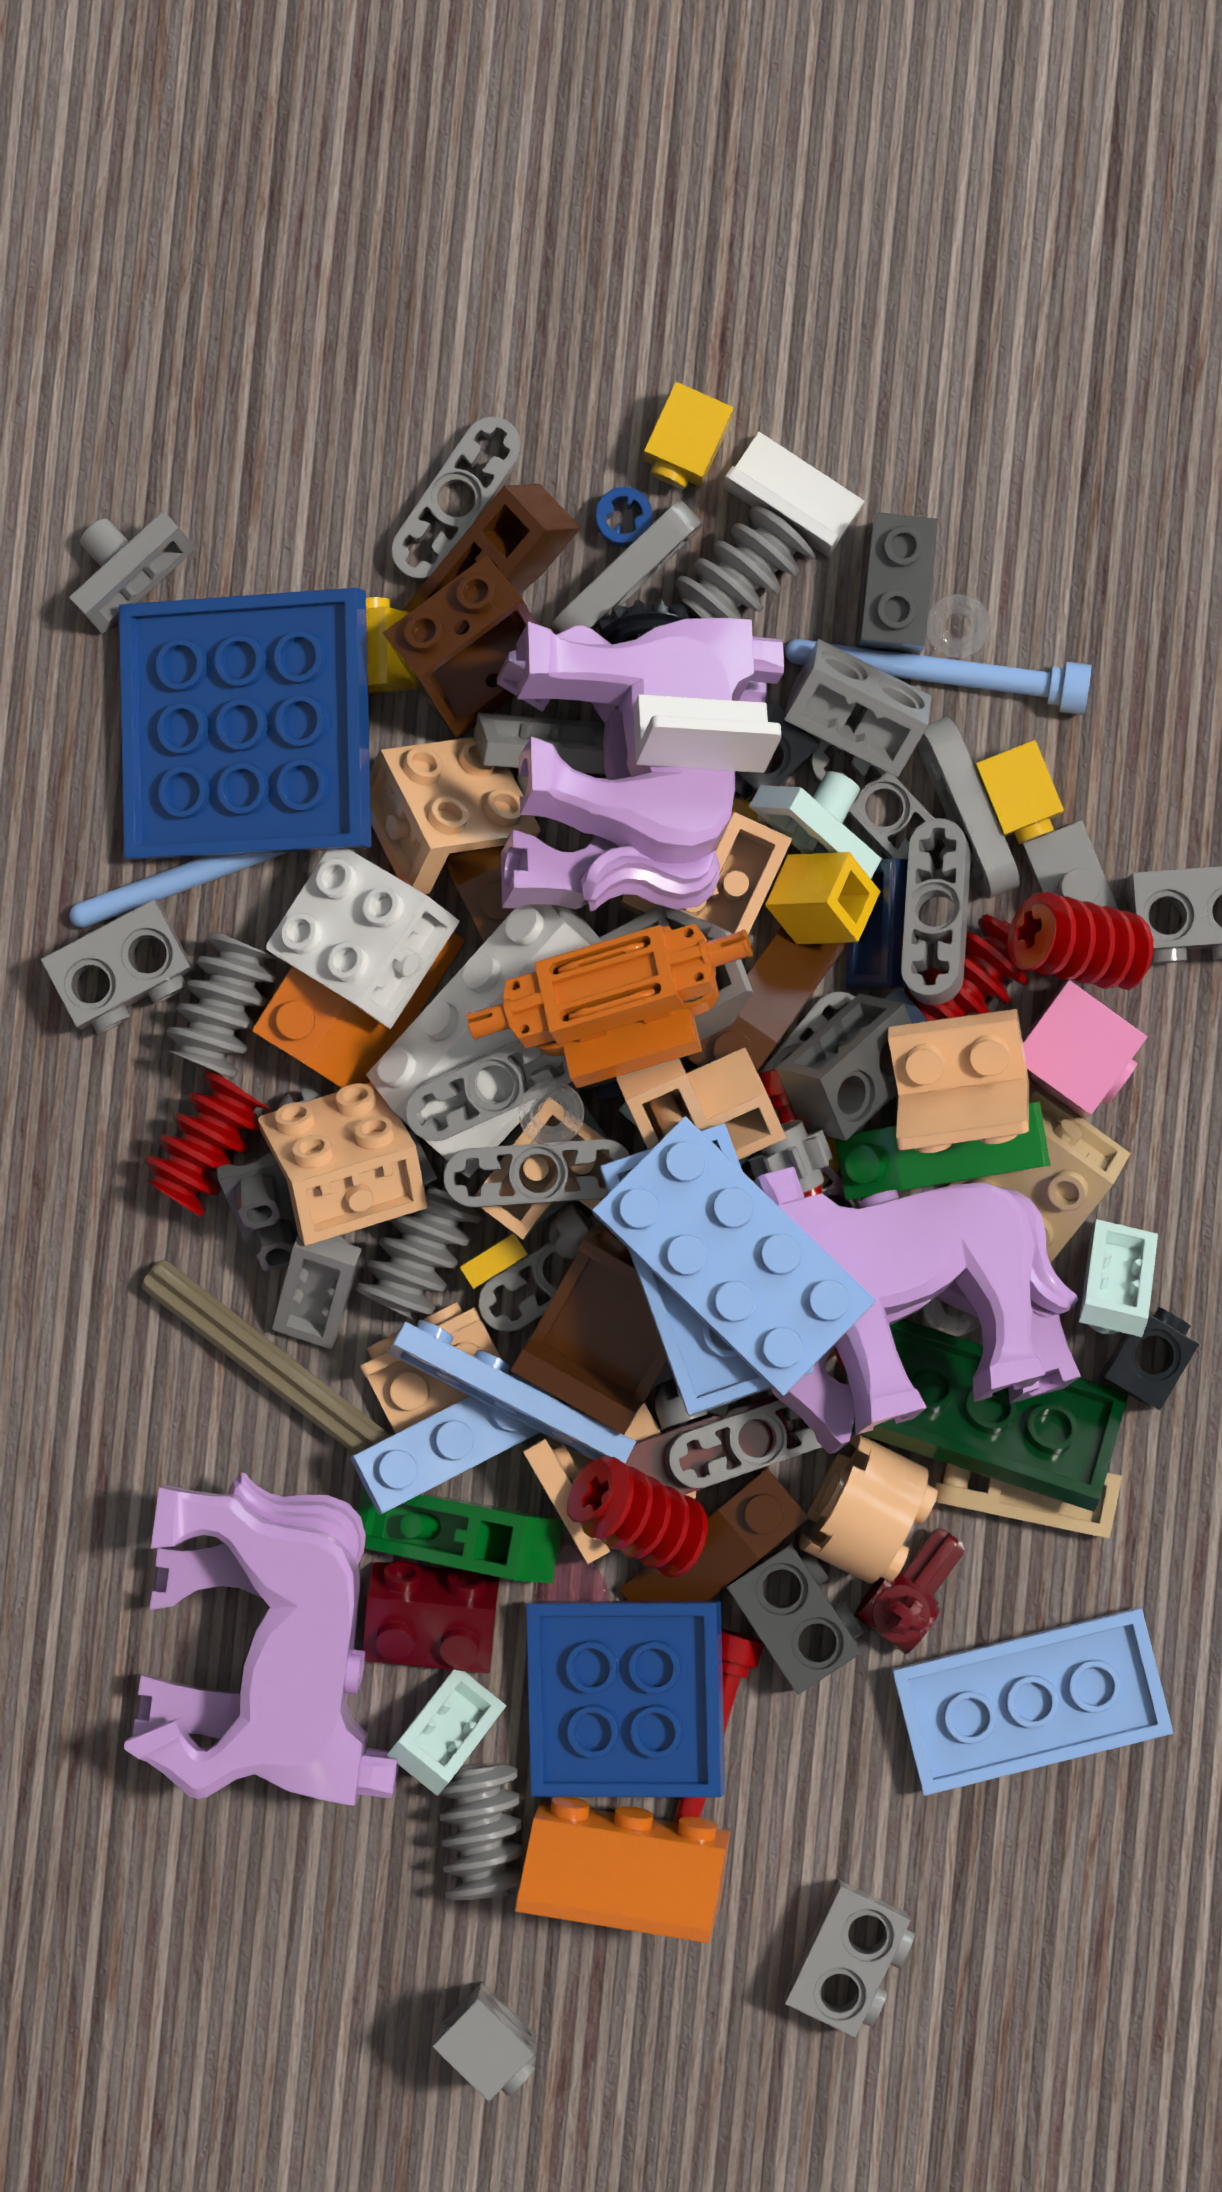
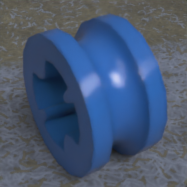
[595,486,653,548]

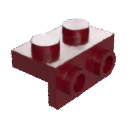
[363,1561,500,1674]

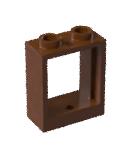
[383,555,536,739]

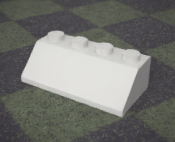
[366,904,602,1178]

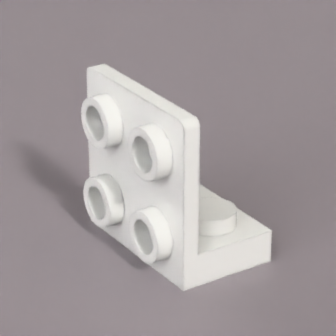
[266,848,460,1029]

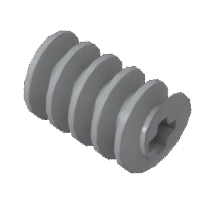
[675,505,816,619]
[166,932,278,1077]
[355,1184,482,1320]
[439,1763,523,1900]

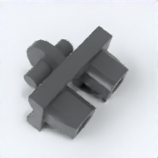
[217,1152,298,1271]

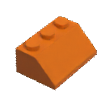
[252,932,466,1088]
[515,1797,731,1943]

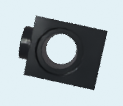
[734,700,819,803]
[1099,1306,1199,1410]

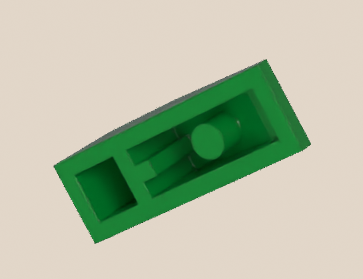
[835,1102,1051,1200]
[357,1485,564,1583]

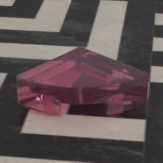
[547,1543,610,1601]

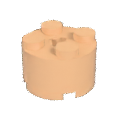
[799,1434,938,1584]

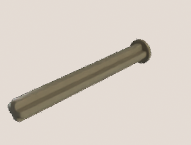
[141,1260,391,1455]

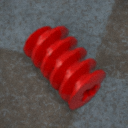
[1007,892,1154,991]
[904,914,1029,1021]
[144,1070,273,1217]
[567,1456,708,1577]

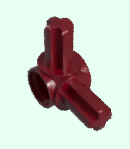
[854,1528,965,1655]

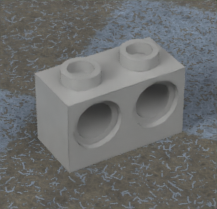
[784,639,931,777]
[1127,866,1222,964]
[41,899,195,1034]
[783,1879,915,2037]
[432,1981,537,2102]

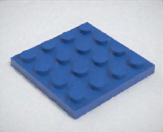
[119,588,371,860]

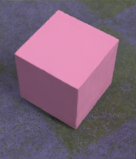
[1022,980,1148,1118]

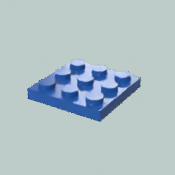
[526,1600,725,1797]

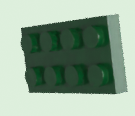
[852,1319,1129,1512]

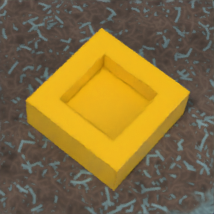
[460,1233,529,1289]

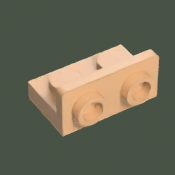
[360,1302,510,1434]

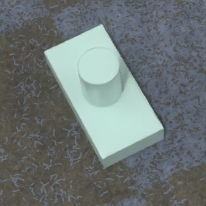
[749,771,882,879]
[1079,1219,1158,1337]
[387,1669,507,1796]

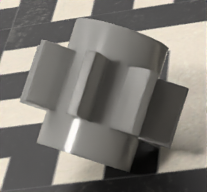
[748,1120,833,1193]

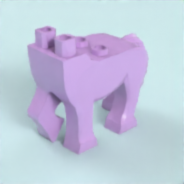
[497,618,784,911]
[753,1167,1081,1454]
[124,1472,399,1806]

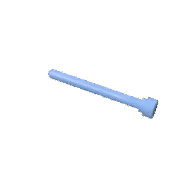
[785,639,1092,715]
[69,852,288,928]

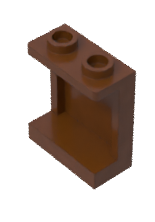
[511,1225,668,1435]

